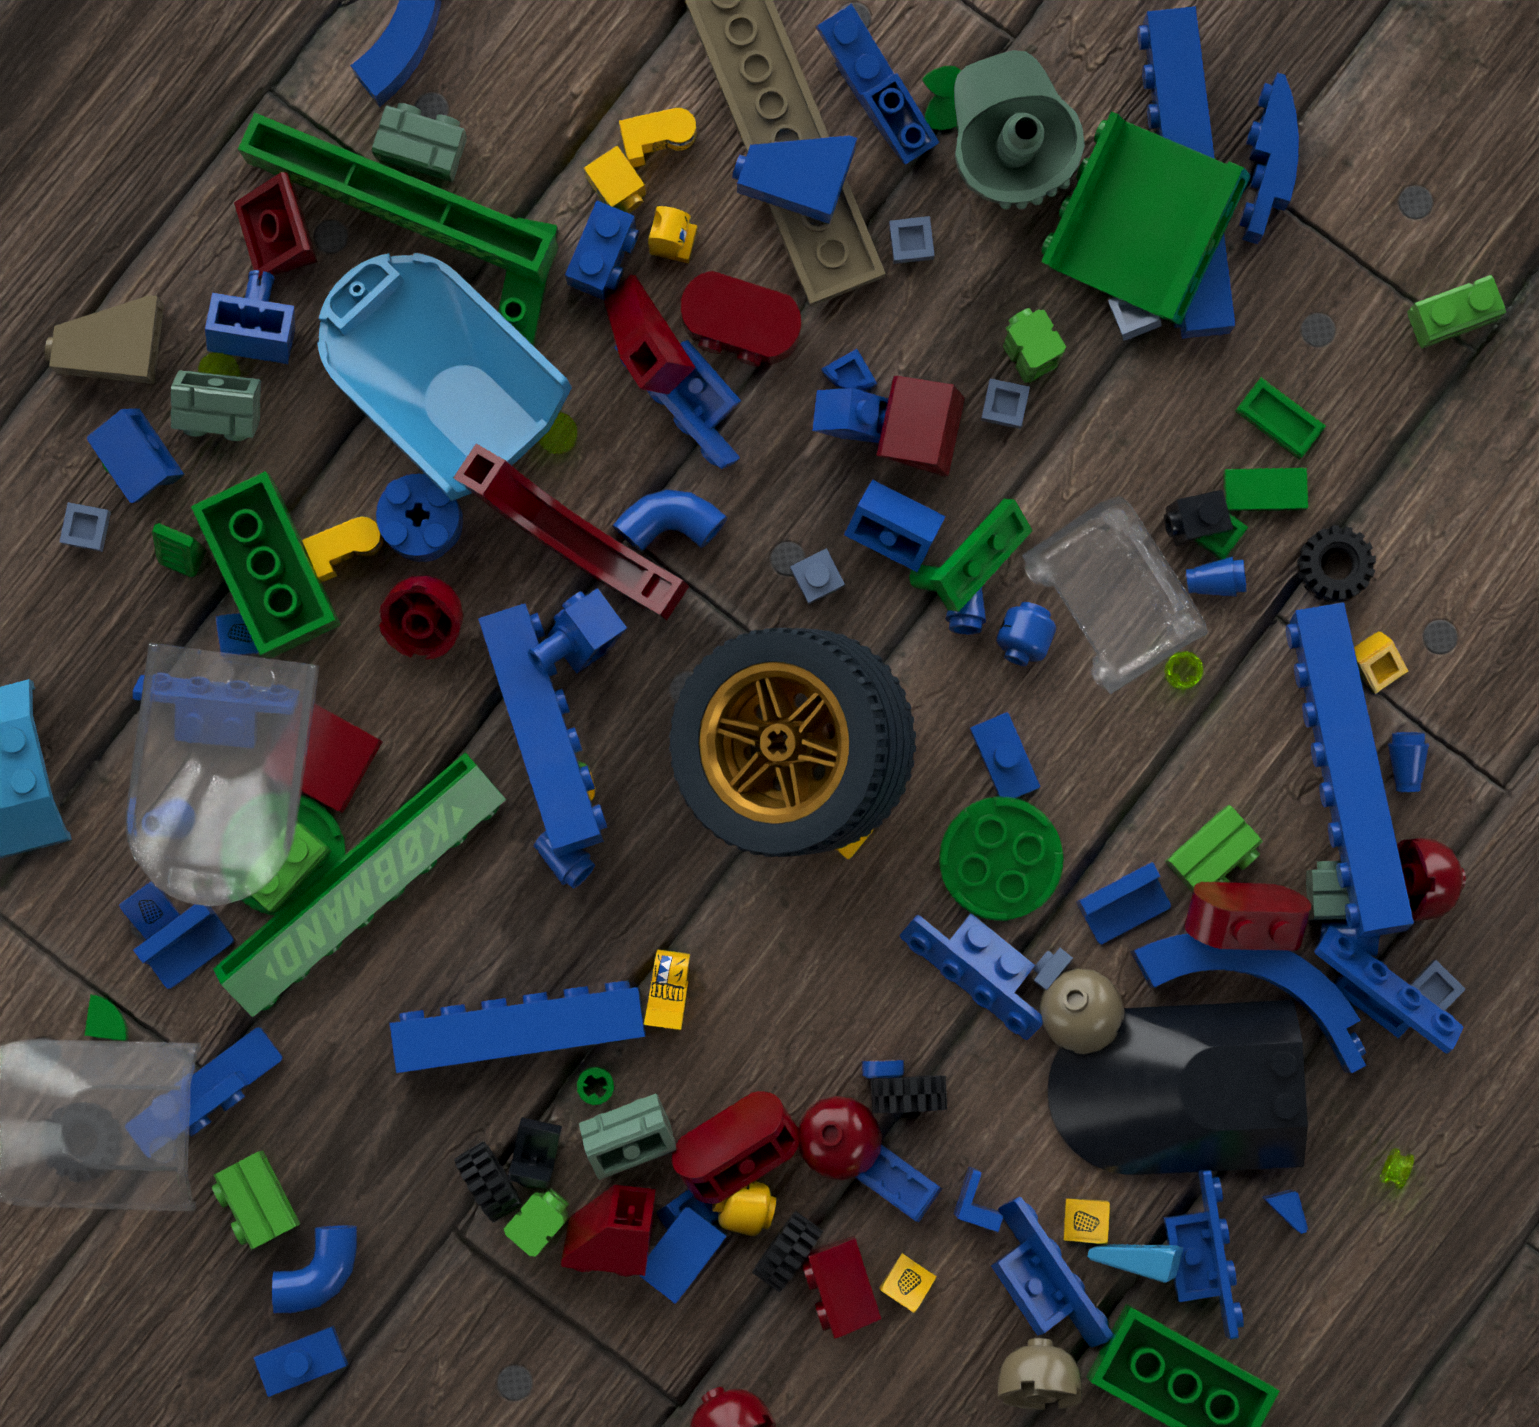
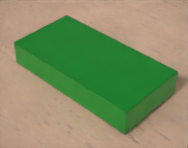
[1235,377,1326,460]
[1223,468,1308,511]

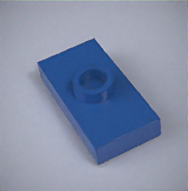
[855,1144,943,1223]

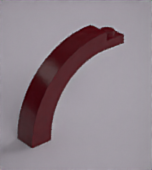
[453,444,690,621]

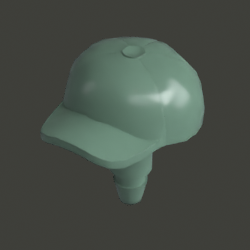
[954,50,1085,210]

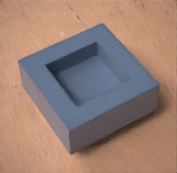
[889,216,935,264]
[1108,297,1162,341]
[981,378,1030,429]
[60,502,111,552]
[790,548,845,605]
[1033,948,1073,990]
[1409,960,1466,1011]

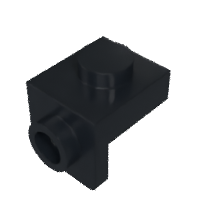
[1164,489,1233,546]
[507,1117,562,1189]

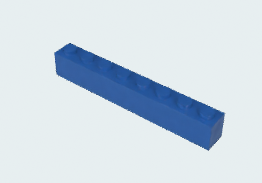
[1137,6,1235,339]
[1286,602,1414,939]

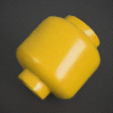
[712,1181,776,1236]

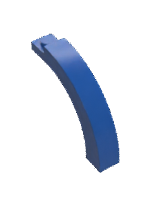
[350,0,441,107]
[1130,934,1366,1073]

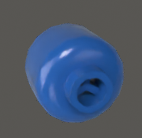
[996,602,1056,666]

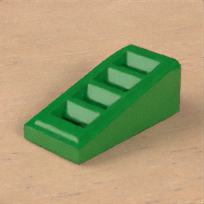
[152,523,207,577]

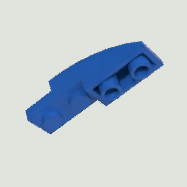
[816,4,940,165]
[1239,72,1299,244]

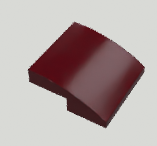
[266,699,383,813]

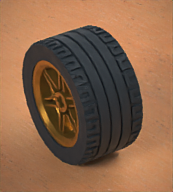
[669,628,916,857]

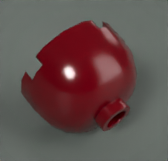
[379,576,464,660]
[1397,838,1466,921]
[798,1096,882,1181]
[690,1386,776,1427]

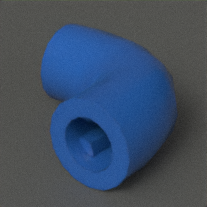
[612,490,728,552]
[272,1225,357,1313]

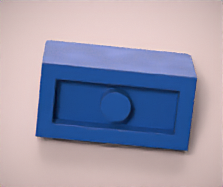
[87,408,185,503]
[1076,862,1171,944]
[133,900,235,989]
[953,1167,1003,1232]
[639,1207,728,1304]

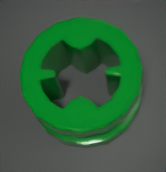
[577,1066,614,1105]

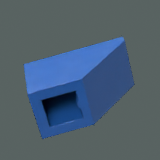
[812,388,888,443]

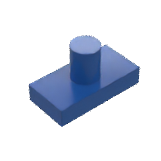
[969,712,1041,798]
[254,1325,348,1397]

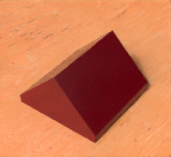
[234,172,318,279]
[877,376,965,477]

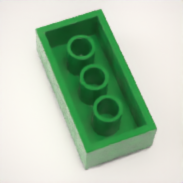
[191,471,341,660]
[1086,1304,1280,1427]

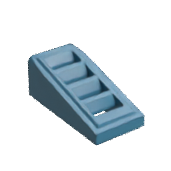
[1087,1244,1183,1283]

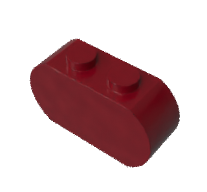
[681,271,801,367]
[1184,882,1311,951]
[672,1091,800,1204]

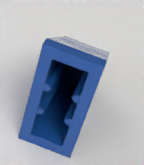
[732,135,857,224]

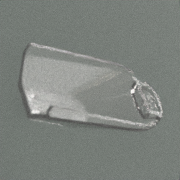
[126,643,320,906]
[0,1039,201,1211]

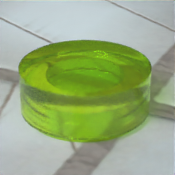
[198,352,241,377]
[539,412,578,454]

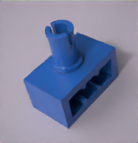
[205,270,295,364]
[527,588,627,674]

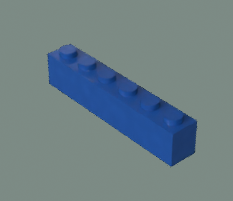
[478,603,608,857]
[390,980,646,1073]

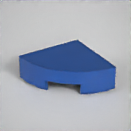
[821,349,877,391]

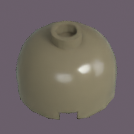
[1040,968,1125,1054]
[998,1338,1082,1410]

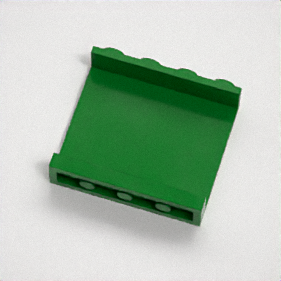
[1041,111,1251,326]

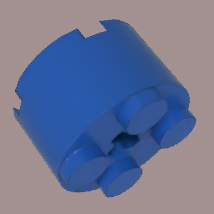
[376,474,463,562]

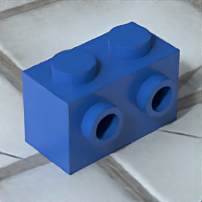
[565,201,640,300]
[844,480,946,572]

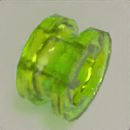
[1164,651,1204,690]
[1380,1147,1415,1190]

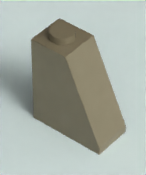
[45,295,164,384]

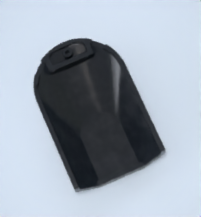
[1047,1000,1308,1175]

